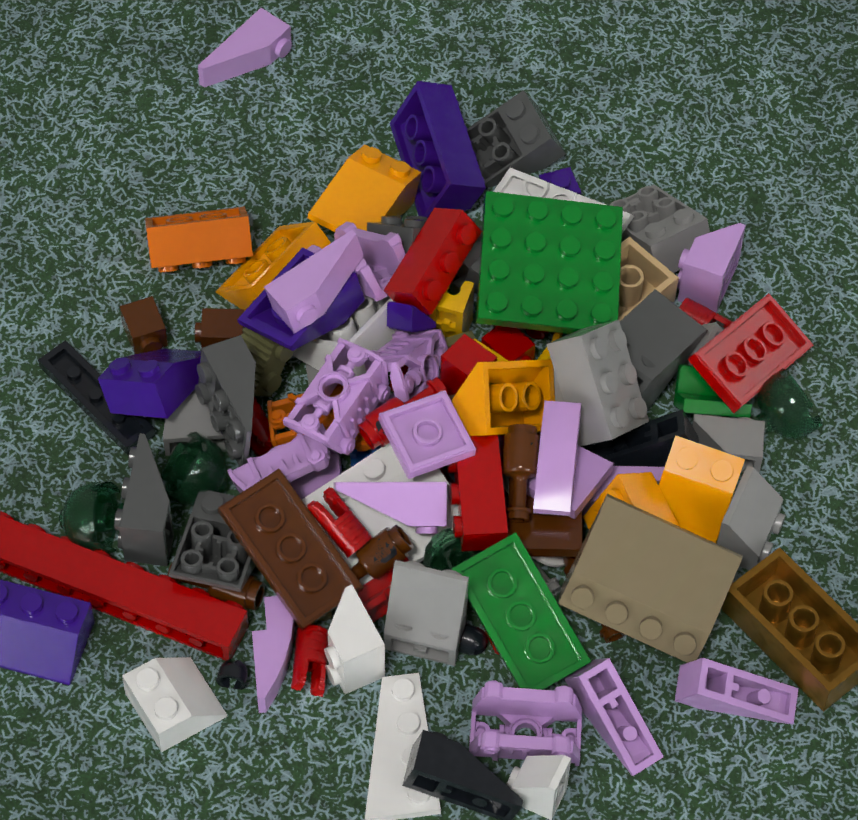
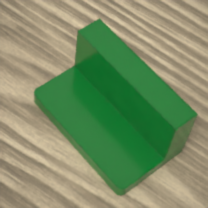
[673,364,752,418]

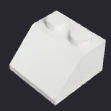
[324,585,385,694]
[122,657,227,752]

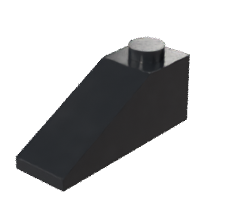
[585,409,699,467]
[402,730,523,820]

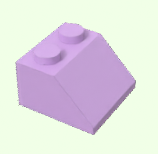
[677,223,746,313]

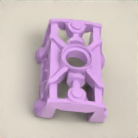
[307,221,406,301]
[364,329,448,408]
[283,338,391,455]
[227,424,342,500]
[469,681,582,766]

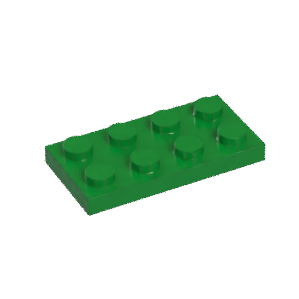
[451,532,591,690]

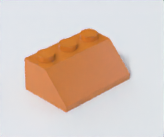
[145,206,253,272]

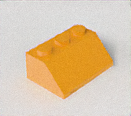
[215,221,331,311]
[452,359,555,436]

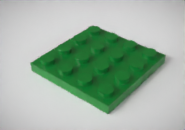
[476,191,623,334]

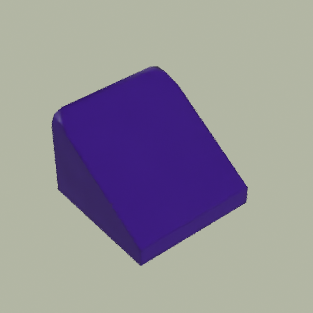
[387,301,436,332]

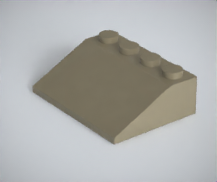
[558,494,743,663]

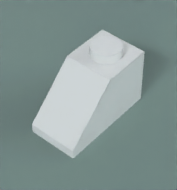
[507,755,571,820]

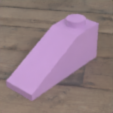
[198,8,292,88]
[264,230,364,334]
[334,482,447,534]
[564,658,663,776]
[675,658,799,725]

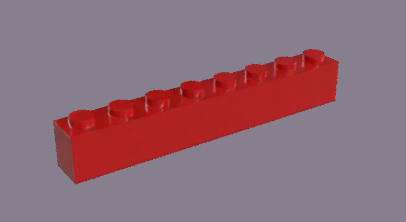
[0,511,249,661]

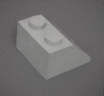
[717,465,786,570]

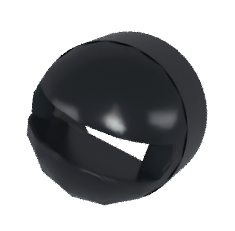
[459,624,488,655]
[216,659,248,690]

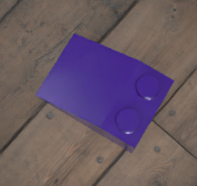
[237,247,365,351]
[98,348,201,419]

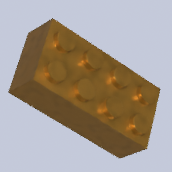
[721,547,858,712]

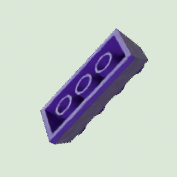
[390,81,486,219]
[0,580,95,685]

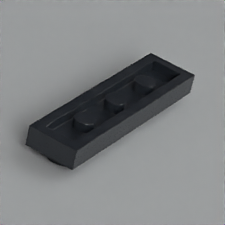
[38,340,155,455]

